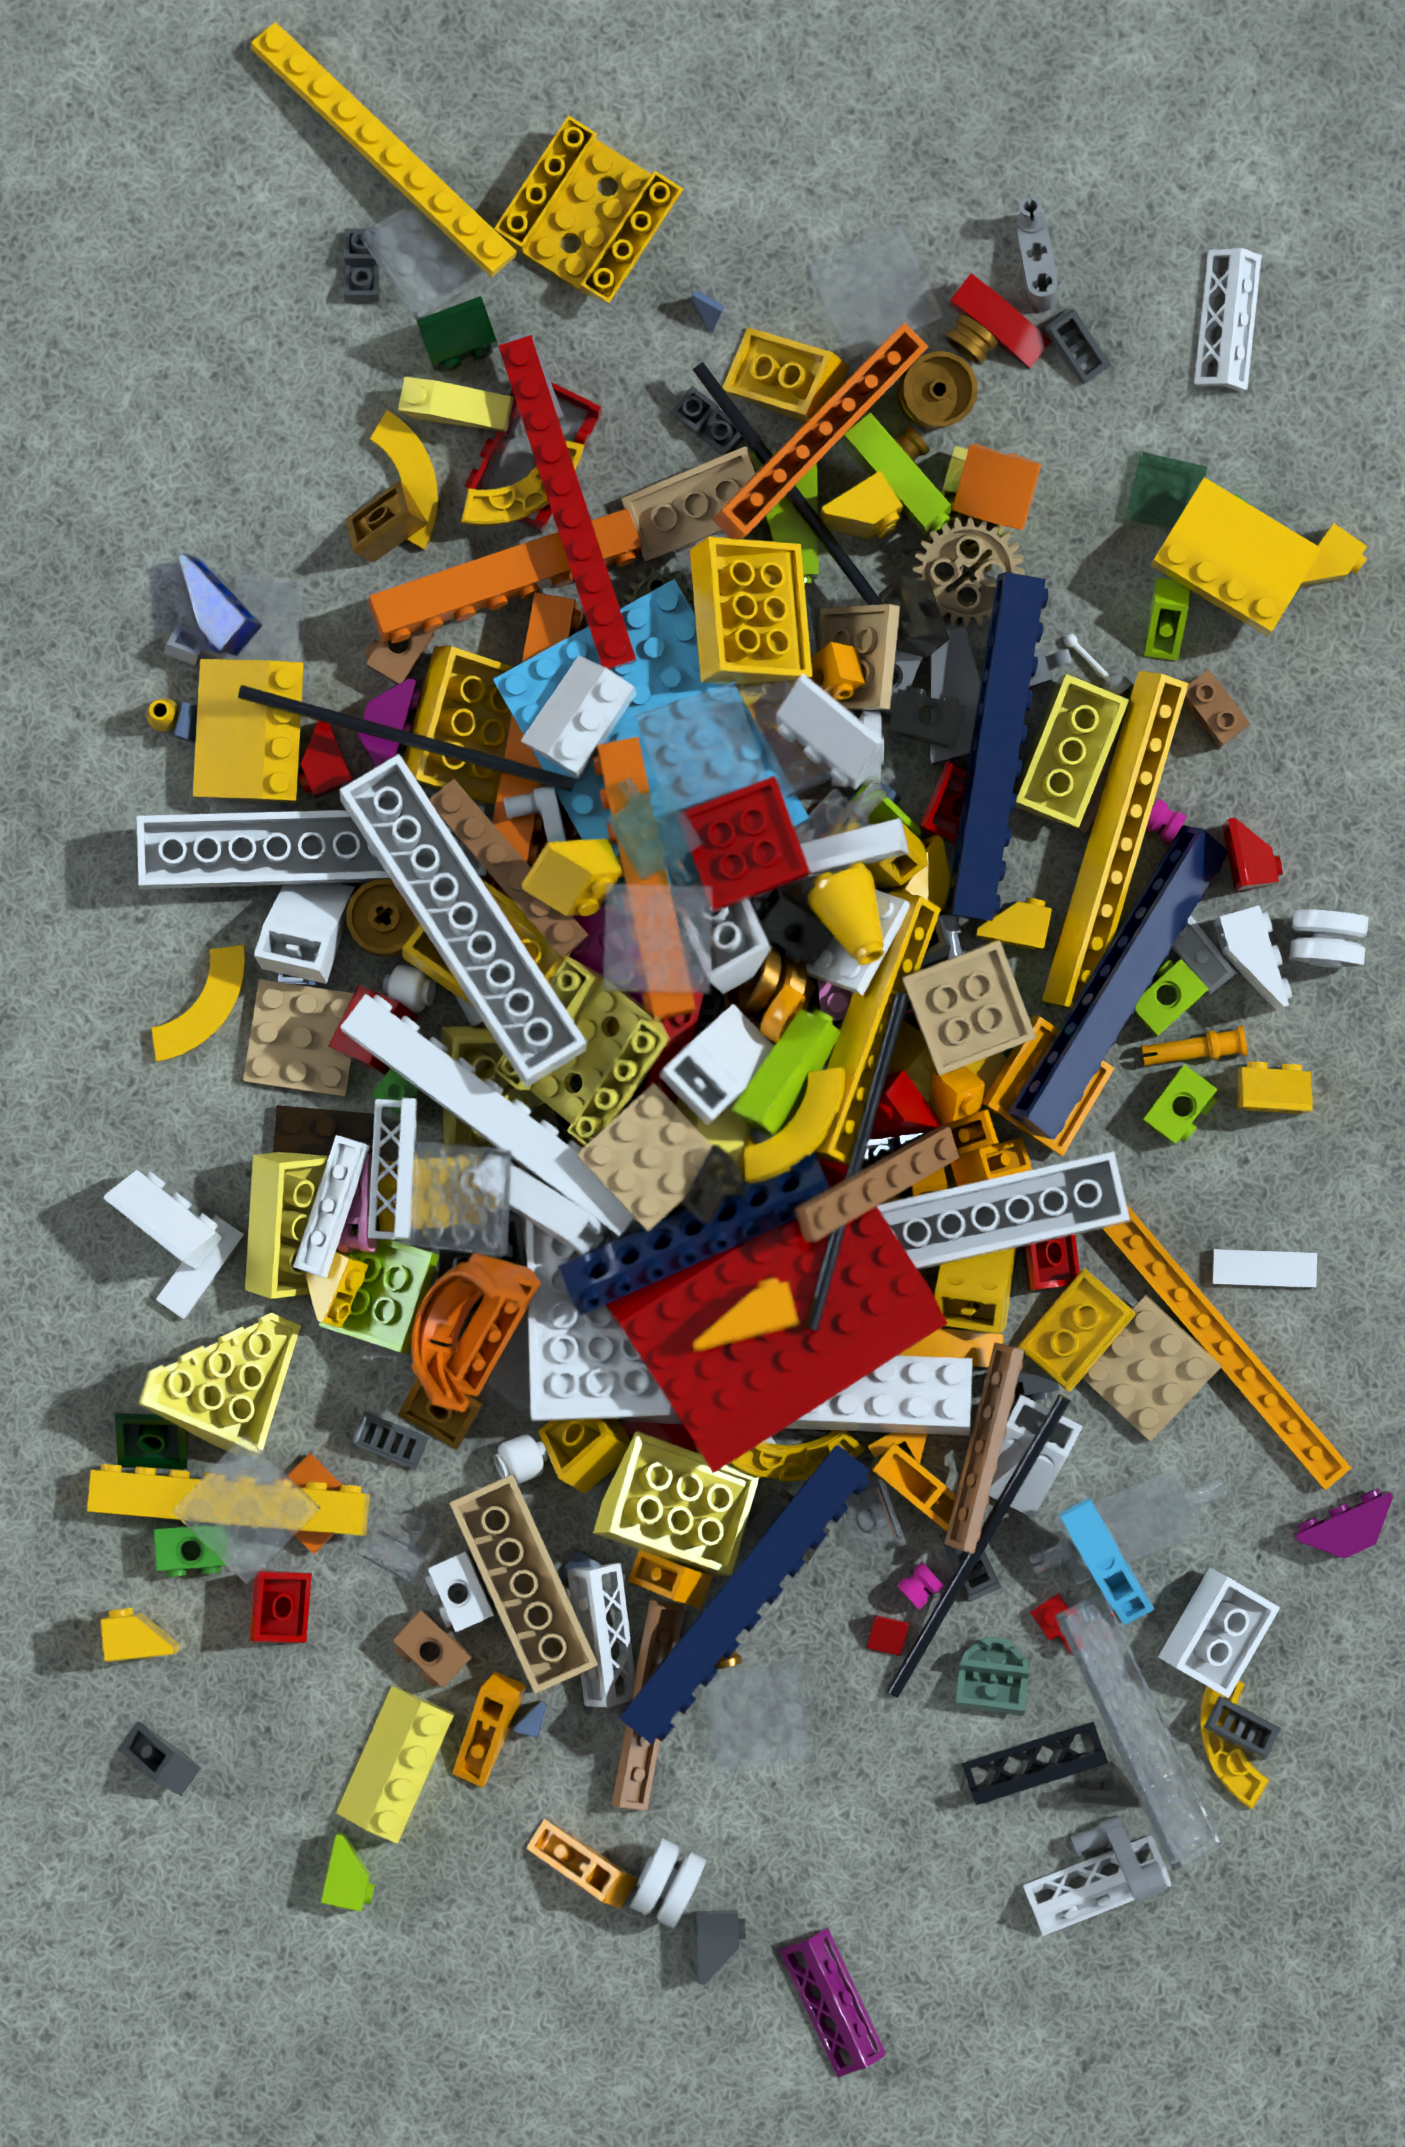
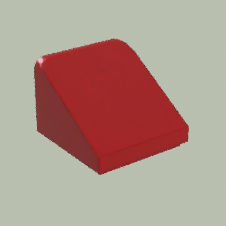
[867,1614,909,1656]

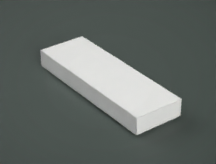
[1171,915,1237,995]
[156,1215,244,1319]
[1212,1249,1317,1288]

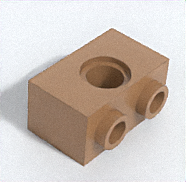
[364,629,438,685]
[1183,670,1250,749]
[392,1609,472,1688]

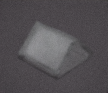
[839,1477,906,1560]

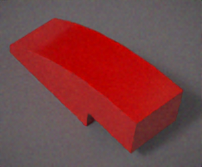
[949,273,1051,369]

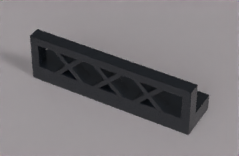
[962,1721,1108,1806]

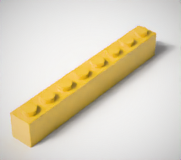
[814,892,941,1165]
[87,1464,370,1535]

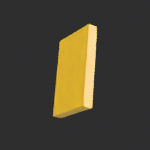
[1017,1268,1137,1392]

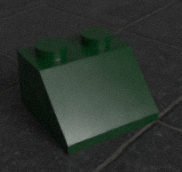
[416,296,498,372]

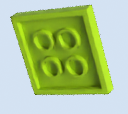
[319,1228,440,1355]

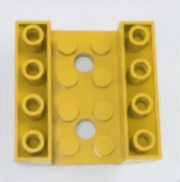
[494,115,684,304]

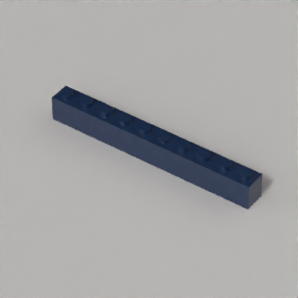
[945,572,1049,922]
[1008,825,1229,1140]
[619,1444,870,1744]

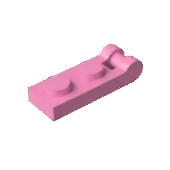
[337,1154,377,1253]

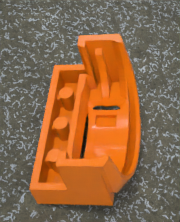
[411,1253,541,1412]

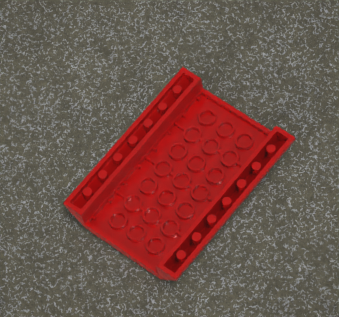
[605,1160,948,1474]

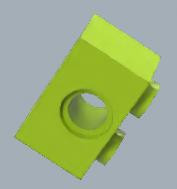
[1133,959,1209,1037]
[1140,1064,1217,1145]

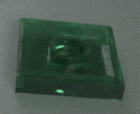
[1125,452,1207,530]

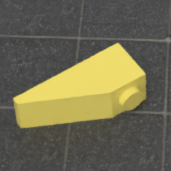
[398,377,513,431]

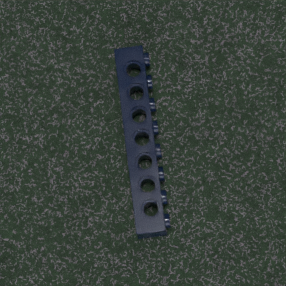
[558,1151,830,1316]

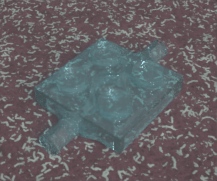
[606,777,703,887]

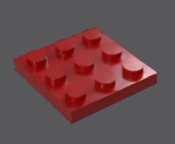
[677,776,812,912]

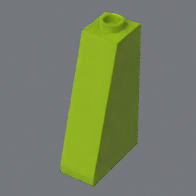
[844,412,951,534]
[750,452,819,585]
[732,1009,841,1137]

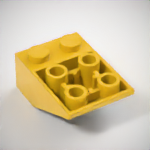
[935,1248,1016,1334]

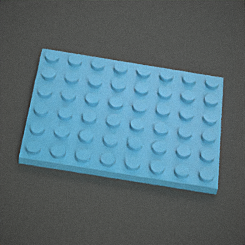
[493,579,809,921]

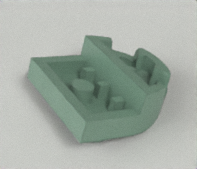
[955,1637,1029,1716]

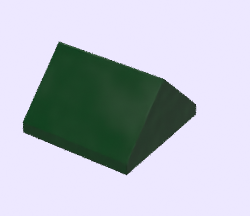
[115,1413,189,1469]

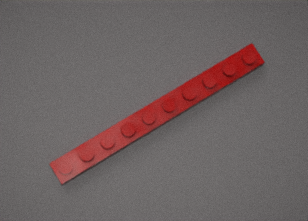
[498,335,637,670]

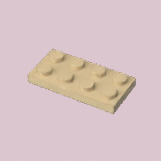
[621,446,772,563]

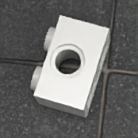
[425,1551,495,1632]

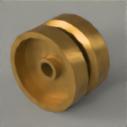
[897,351,978,429]
[346,879,420,958]
[724,946,807,1023]

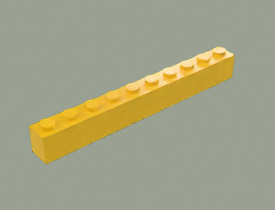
[1041,671,1189,1010]

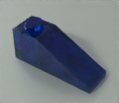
[179,553,263,656]

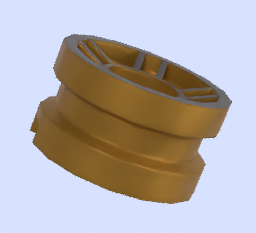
[944,314,998,366]

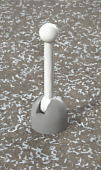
[1064,634,1133,697]

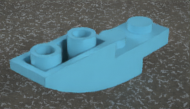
[1059,1497,1155,1625]

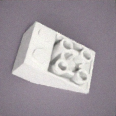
[254,883,356,984]
[1213,905,1292,1011]
[659,1004,774,1126]
[989,1394,1083,1518]

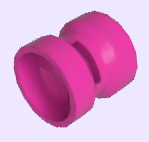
[1146,798,1187,845]
[896,1562,944,1610]

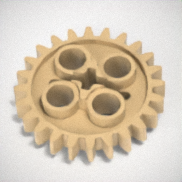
[913,515,1025,627]

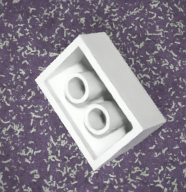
[521,655,637,780]
[776,674,883,790]
[672,879,771,994]
[103,1170,222,1269]
[1158,1567,1280,1698]

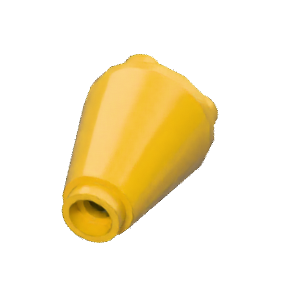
[807,862,884,965]

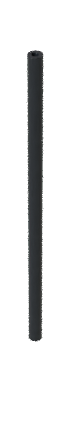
[693,362,908,645]
[238,685,575,792]
[804,992,908,1331]
[887,1394,1071,1698]

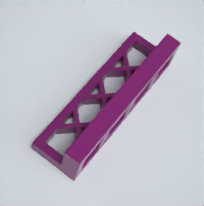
[779,1928,887,2077]

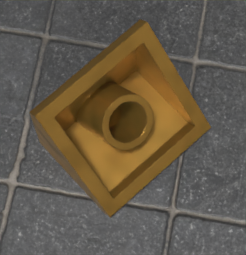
[345,480,428,563]
[398,1378,484,1450]

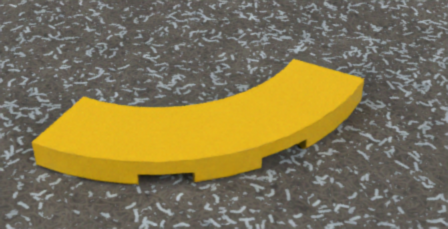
[370,410,438,551]
[461,440,584,526]
[151,944,246,1062]
[744,1067,845,1184]
[730,1430,866,1482]
[1200,1681,1269,1809]

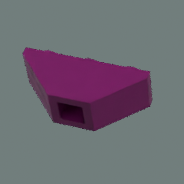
[358,678,422,767]
[1292,1488,1393,1559]

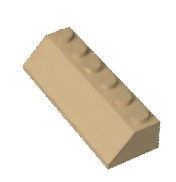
[449,1474,598,1694]

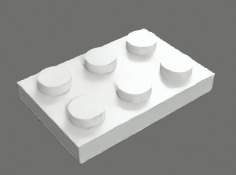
[806,890,910,996]

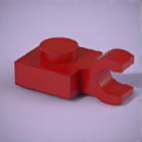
[1030,1593,1084,1655]

